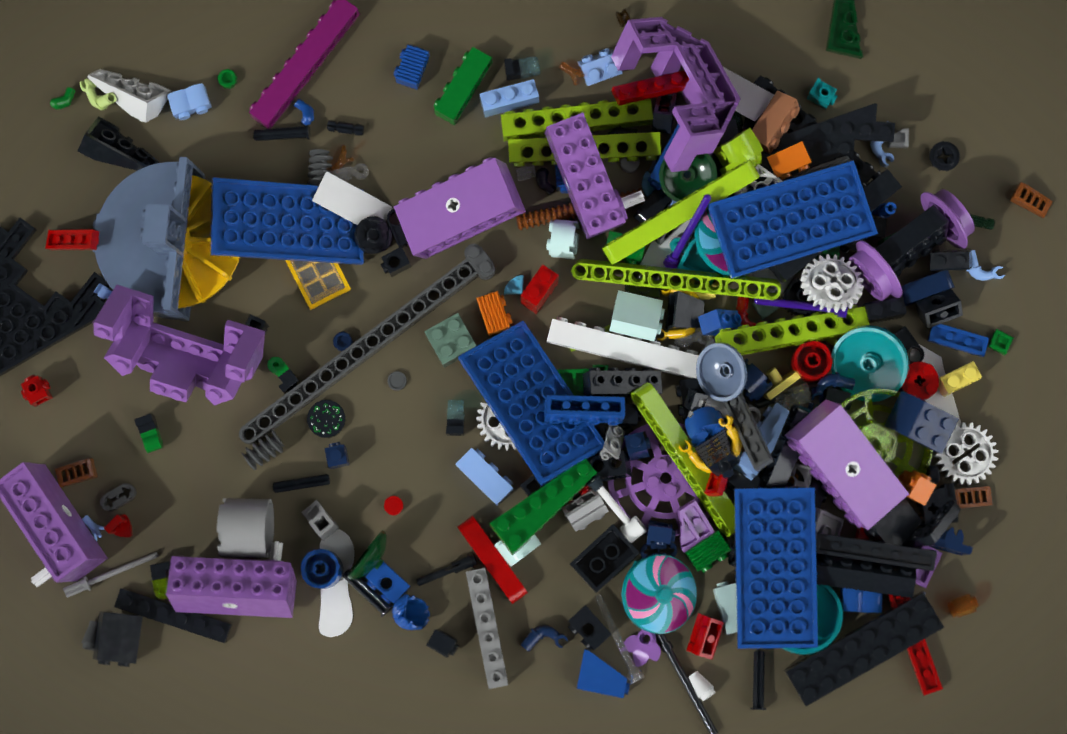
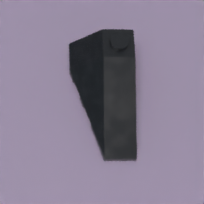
[78,116,159,171]

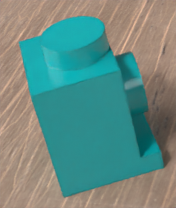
[807,78,838,109]

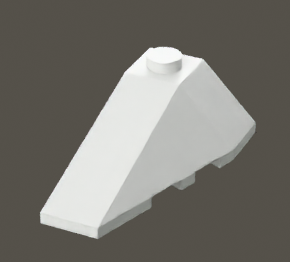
[88,69,171,123]

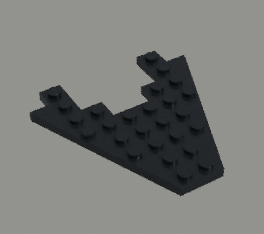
[748,103,895,252]
[0,218,109,376]

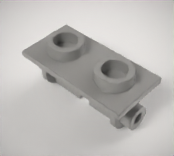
[600,425,626,460]

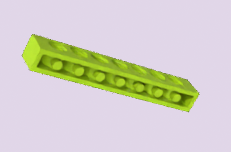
[501,98,653,142]
[508,132,661,167]
[715,305,869,356]

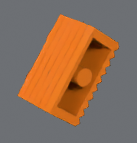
[476,291,513,336]

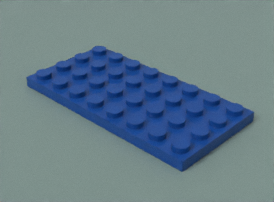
[707,160,878,279]
[211,177,364,265]
[458,320,604,486]
[734,488,818,649]

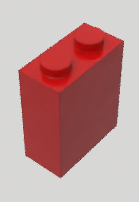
[521,264,559,314]

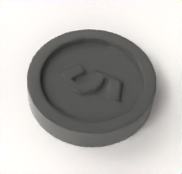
[387,371,407,391]

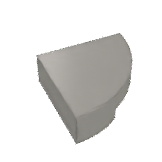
[889,128,909,148]

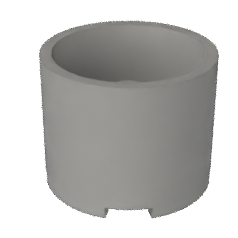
[217,498,274,558]

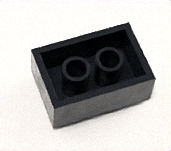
[569,524,639,593]

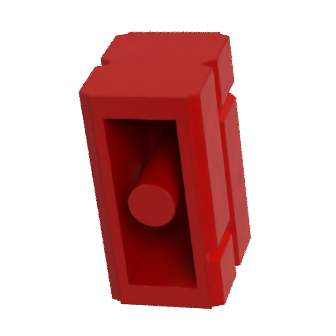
[686,613,725,660]

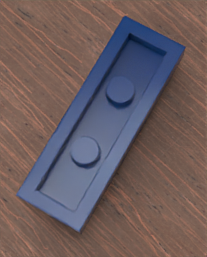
[927,324,989,357]

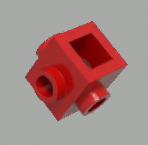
[20,375,53,407]

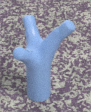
[82,515,105,541]

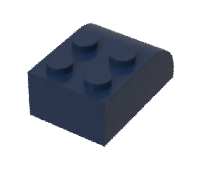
[884,391,959,454]

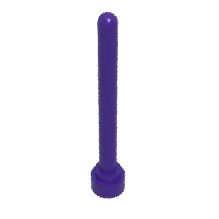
[663,194,711,269]
[754,298,848,318]

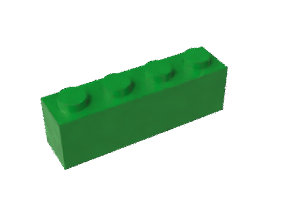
[433,47,492,126]

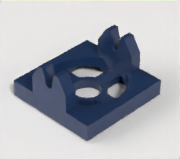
[929,527,973,556]

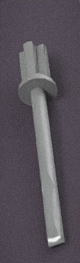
[63,552,159,598]

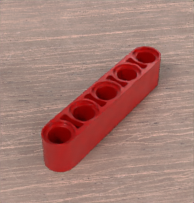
[457,515,528,604]

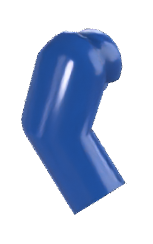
[294,99,314,125]

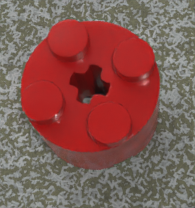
[791,341,833,382]
[898,362,939,401]

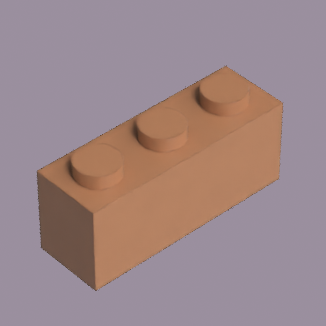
[752,90,800,154]

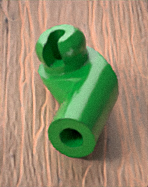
[50,87,76,110]

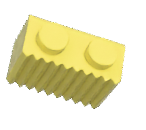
[938,361,982,397]

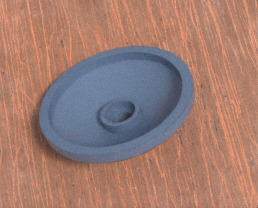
[696,343,747,402]

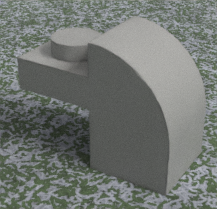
[302,500,339,540]

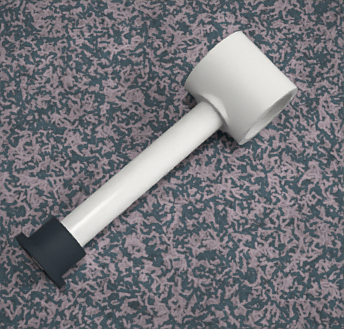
[587,475,647,543]

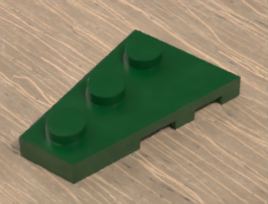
[825,0,863,59]

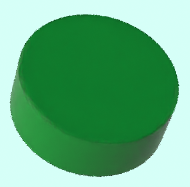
[218,69,237,89]

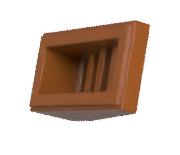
[1010,182,1053,218]
[55,458,98,488]
[955,486,993,509]

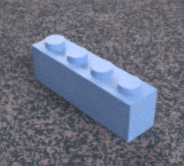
[732,402,790,480]

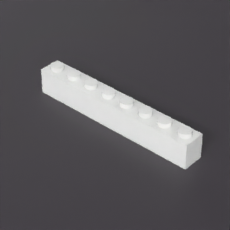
[547,317,699,379]

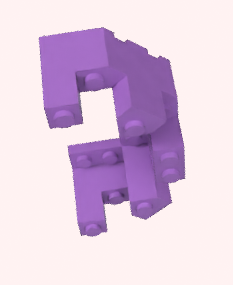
[611,17,740,172]
[94,285,265,405]

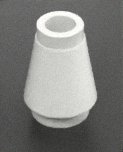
[688,671,716,701]

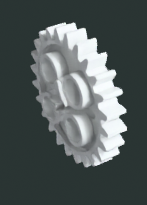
[800,254,864,313]
[476,402,516,451]
[934,422,998,485]

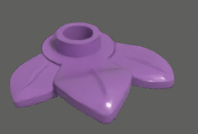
[622,630,661,667]

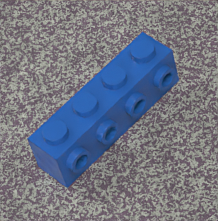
[544,395,625,425]

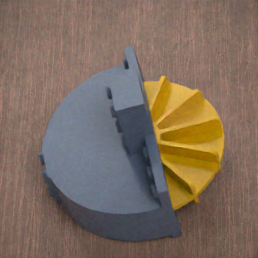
[92,157,240,321]

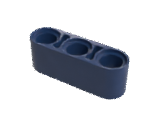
[901,270,955,306]

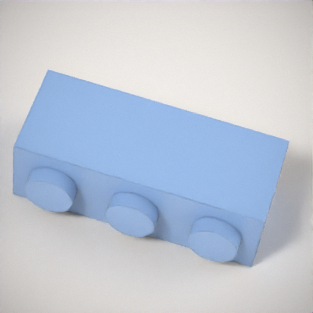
[479,79,539,117]
[455,448,514,506]

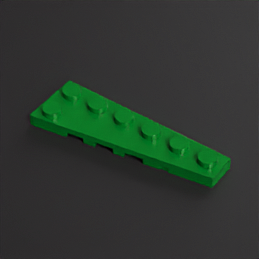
[490,459,597,556]

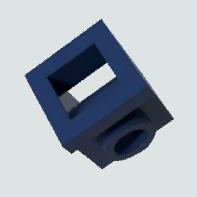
[646,520,676,545]

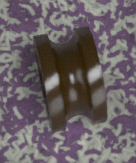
[616,9,630,28]

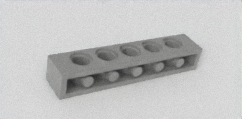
[466,568,509,689]

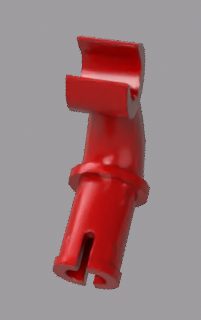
[736,297,763,327]

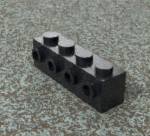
[582,368,663,397]

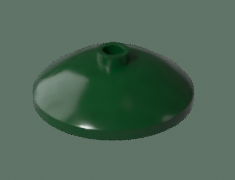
[659,154,717,202]
[347,530,387,580]

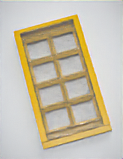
[285,260,351,310]

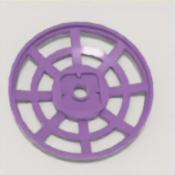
[608,423,710,536]

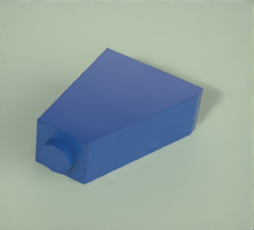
[577,649,630,698]

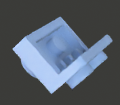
[578,48,623,86]

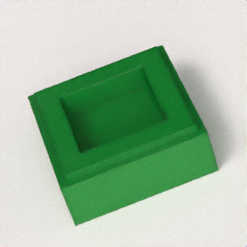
[987,329,1014,355]

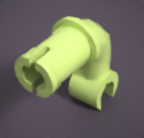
[80,79,116,110]

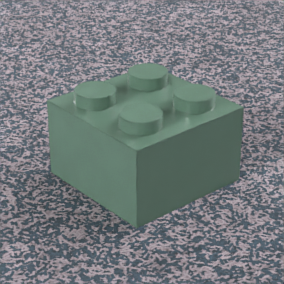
[424,313,476,368]

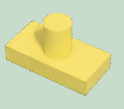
[763,367,801,400]

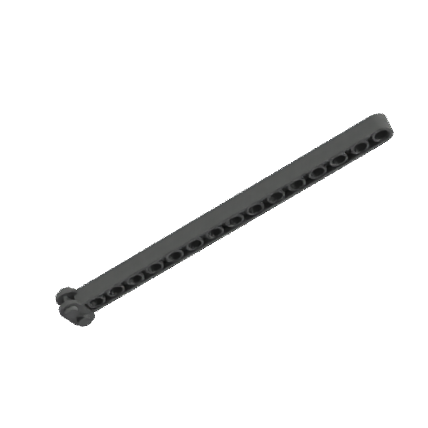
[239,244,495,445]

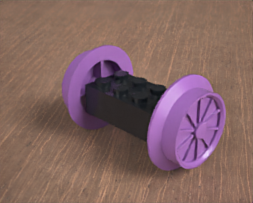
[849,189,975,301]

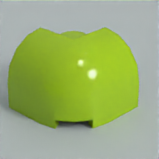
[713,128,763,175]

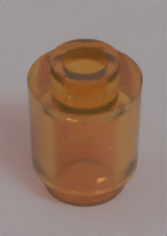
[947,594,979,618]

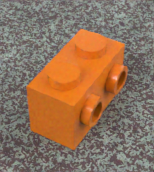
[767,141,812,180]
[898,470,936,506]

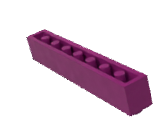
[249,0,360,129]

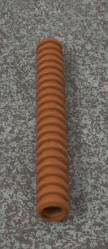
[516,188,645,231]

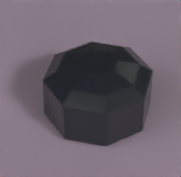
[926,465,940,484]

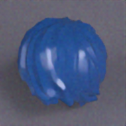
[392,594,430,630]

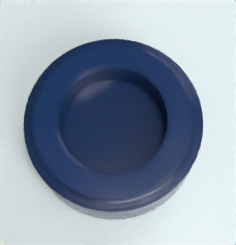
[333,332,353,352]

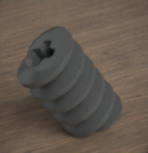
[307,149,333,186]
[241,430,285,470]

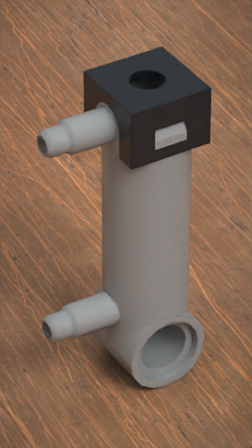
[684,388,761,424]

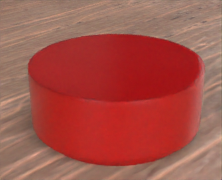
[384,496,404,516]

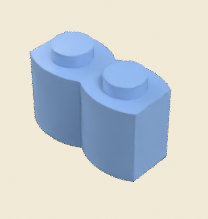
[167,83,212,120]

